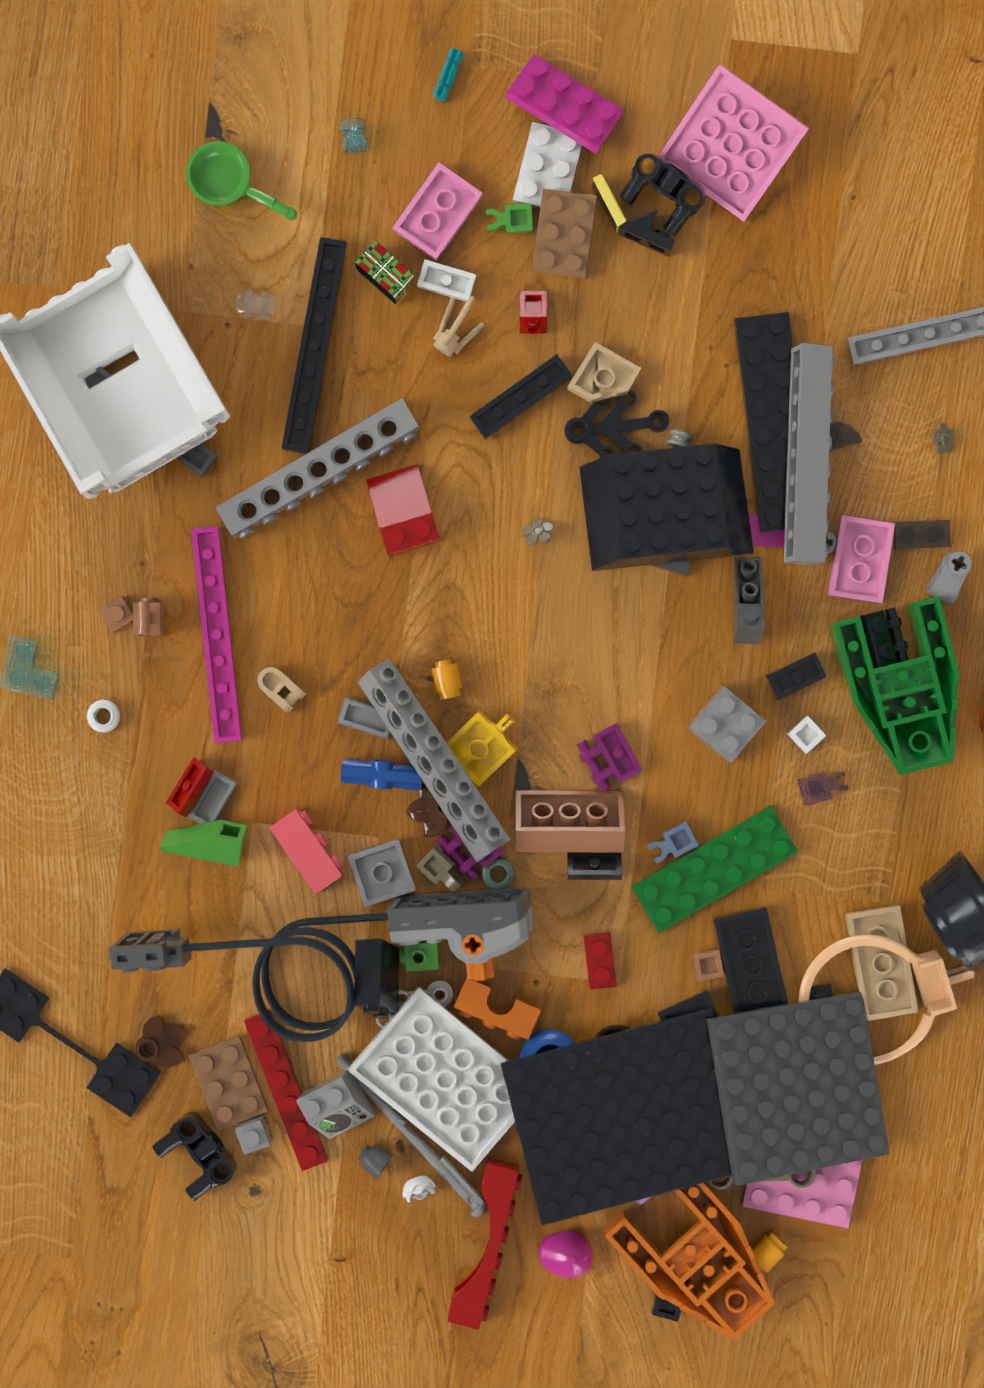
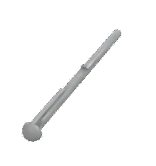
[335,1053,487,1217]

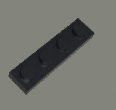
[469,354,573,440]

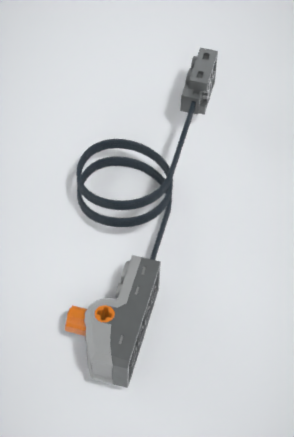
[109,887,534,1042]

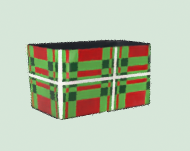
[355,241,415,305]

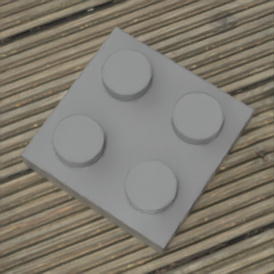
[348,838,416,907]

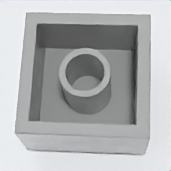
[686,686,766,763]

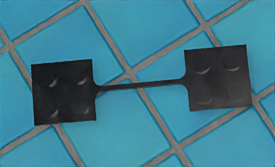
[0,968,161,1117]

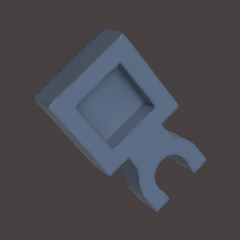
[647,821,699,864]

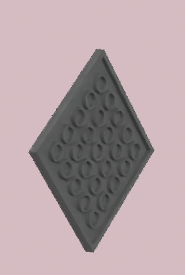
[707,991,890,1186]

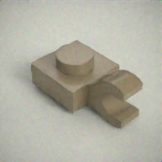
[416,845,465,892]

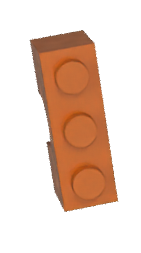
[454,975,541,1041]

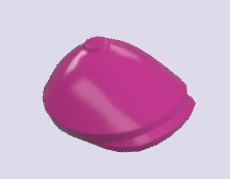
[539,1231,592,1279]

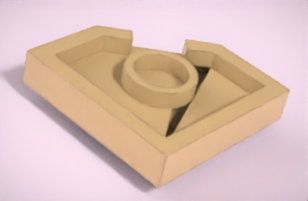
[567,342,642,403]

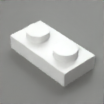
[417,260,476,302]

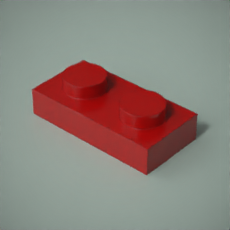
[166,757,214,818]
[583,932,617,990]

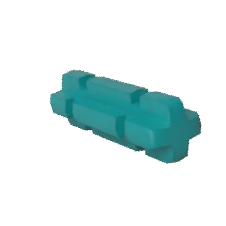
[433,48,463,102]

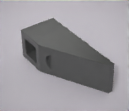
[733,557,765,644]

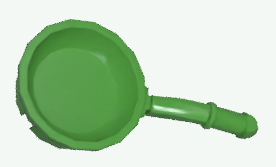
[186,141,297,220]

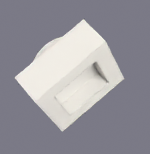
[787,716,826,754]

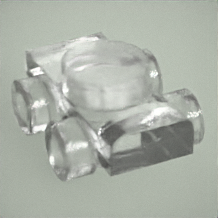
[236,290,276,321]

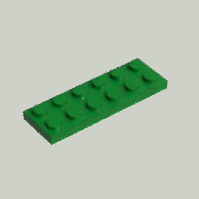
[631,805,799,933]

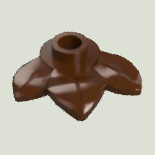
[406,784,449,837]
[135,1015,186,1067]

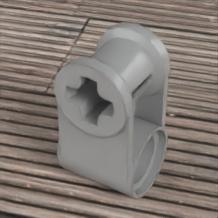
[926,551,972,605]

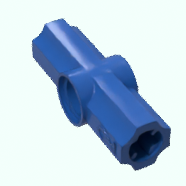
[341,759,423,790]

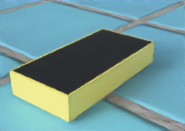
[591,174,626,233]

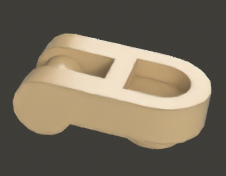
[257,667,306,714]

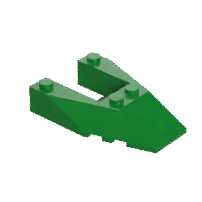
[828,596,960,775]

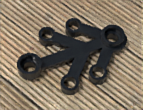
[564,390,669,458]

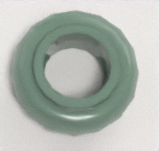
[482,857,515,889]

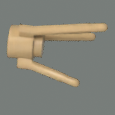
[433,296,485,357]

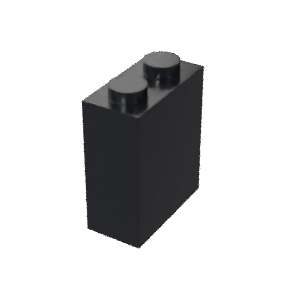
[354,938,399,1018]

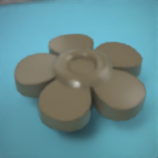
[932,423,955,454]
[522,519,553,546]

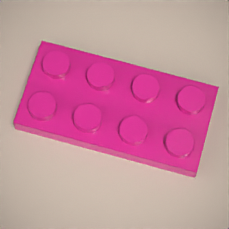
[505,54,625,154]

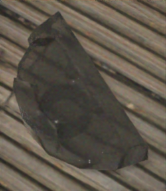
[829,422,863,452]

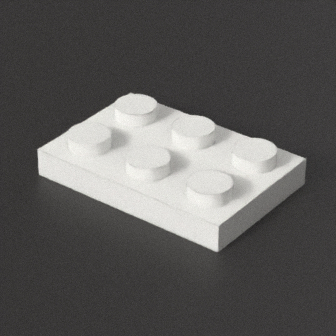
[513,122,582,209]

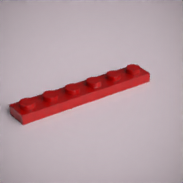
[244,1009,328,1171]

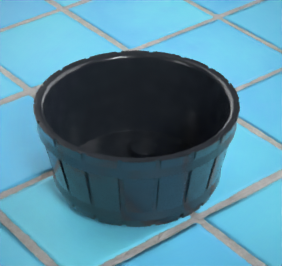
[919,851,984,971]

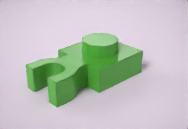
[486,203,533,235]

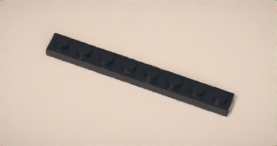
[282,237,348,454]

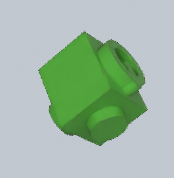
[400,940,439,972]

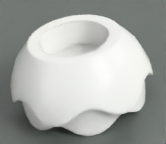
[403,1176,436,1202]

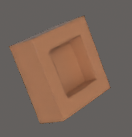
[99,596,133,633]
[692,949,725,982]

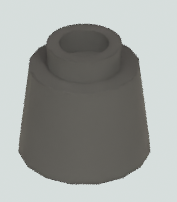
[358,1145,393,1181]

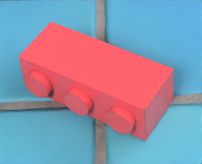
[269,808,345,895]

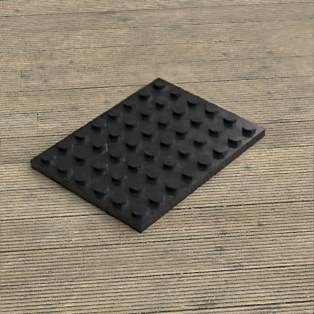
[500,1008,732,1226]

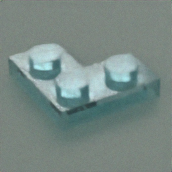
[0,635,60,699]

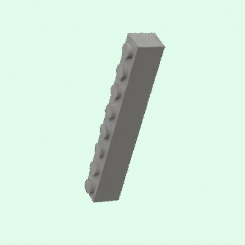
[784,343,835,566]

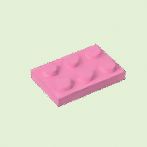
[392,162,483,261]
[827,515,895,604]

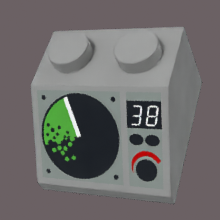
[296,1069,376,1139]

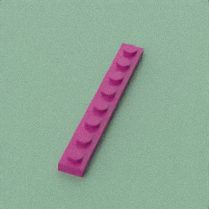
[191,526,243,743]

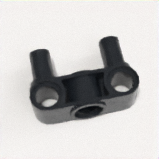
[619,153,706,236]
[152,1112,236,1201]

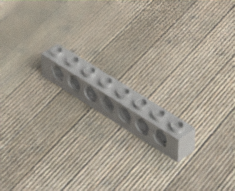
[215,398,420,539]
[358,659,510,862]

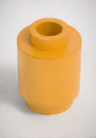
[431,659,463,700]
[752,1231,788,1273]

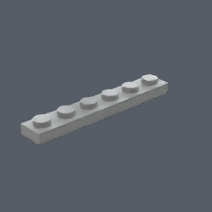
[846,307,984,366]

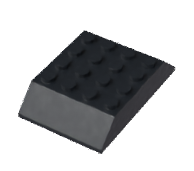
[579,443,754,571]

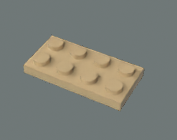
[845,905,918,1021]

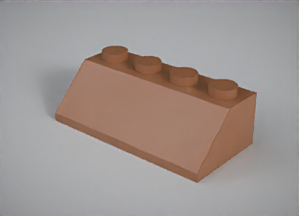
[515,790,625,853]

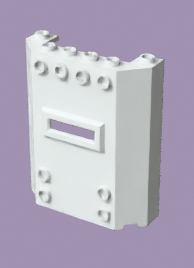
[0,243,230,499]

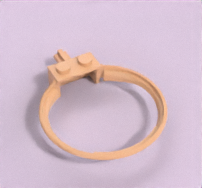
[799,934,974,1065]

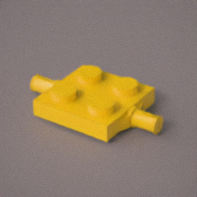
[446,710,518,787]

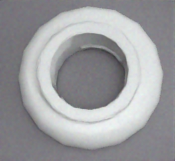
[87,699,120,733]

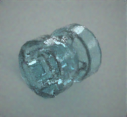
[338,118,369,154]

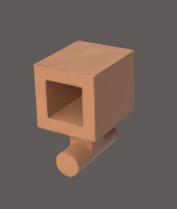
[133,598,165,636]

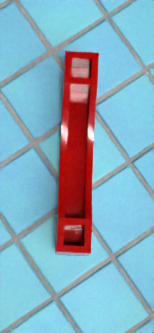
[447,1157,523,1330]

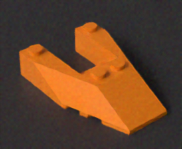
[603,1182,775,1341]

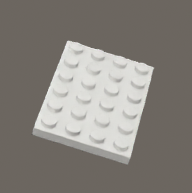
[348,986,515,1171]

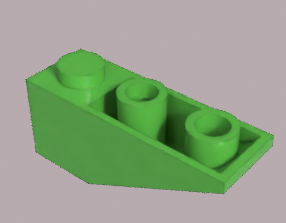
[159,820,247,867]

